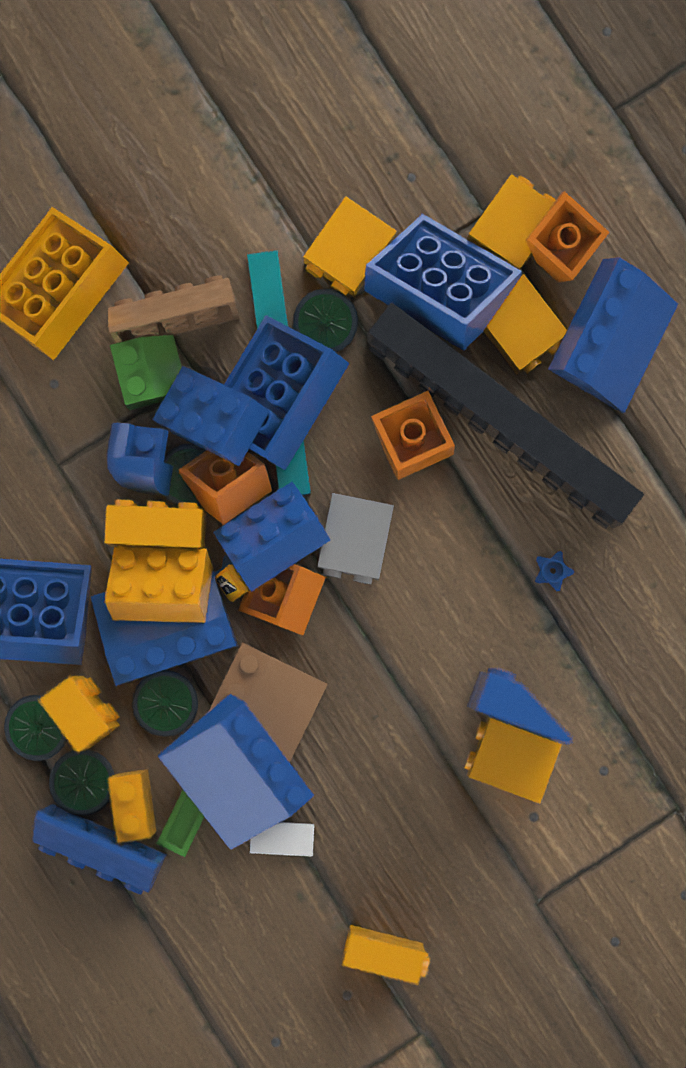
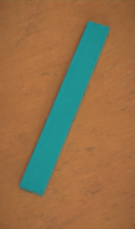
[247,250,311,496]

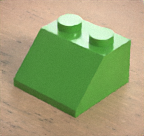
[110,335,182,410]

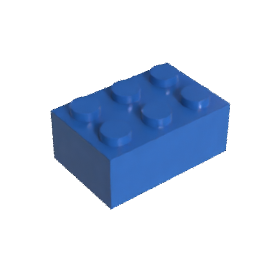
[152,366,269,466]
[213,481,331,591]

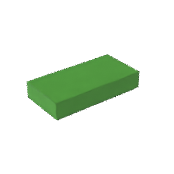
[156,790,204,857]

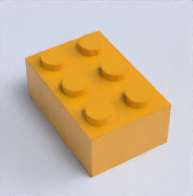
[105,500,207,549]
[105,547,213,623]
[39,676,120,753]

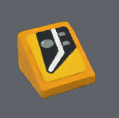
[215,564,249,602]

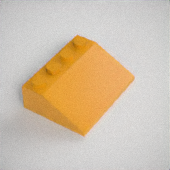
[0,207,129,360]

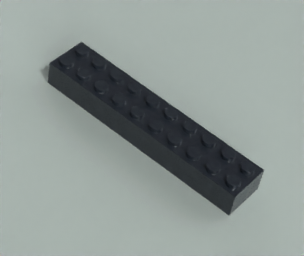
[367,302,645,529]

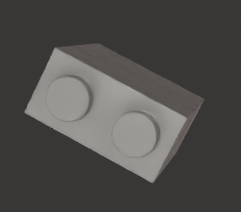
[317,493,394,585]

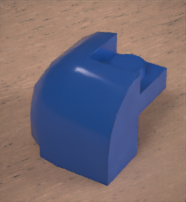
[106,423,173,497]

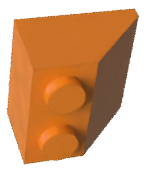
[525,191,610,283]
[371,391,455,480]
[179,450,272,525]
[238,564,326,635]

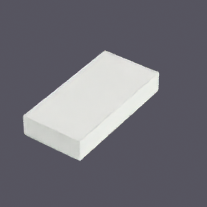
[250,822,314,856]

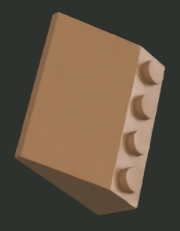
[108,275,240,343]
[208,643,328,762]

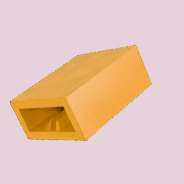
[467,174,556,270]
[303,196,397,297]
[484,274,567,375]
[464,717,562,804]
[108,769,157,843]
[342,925,430,984]

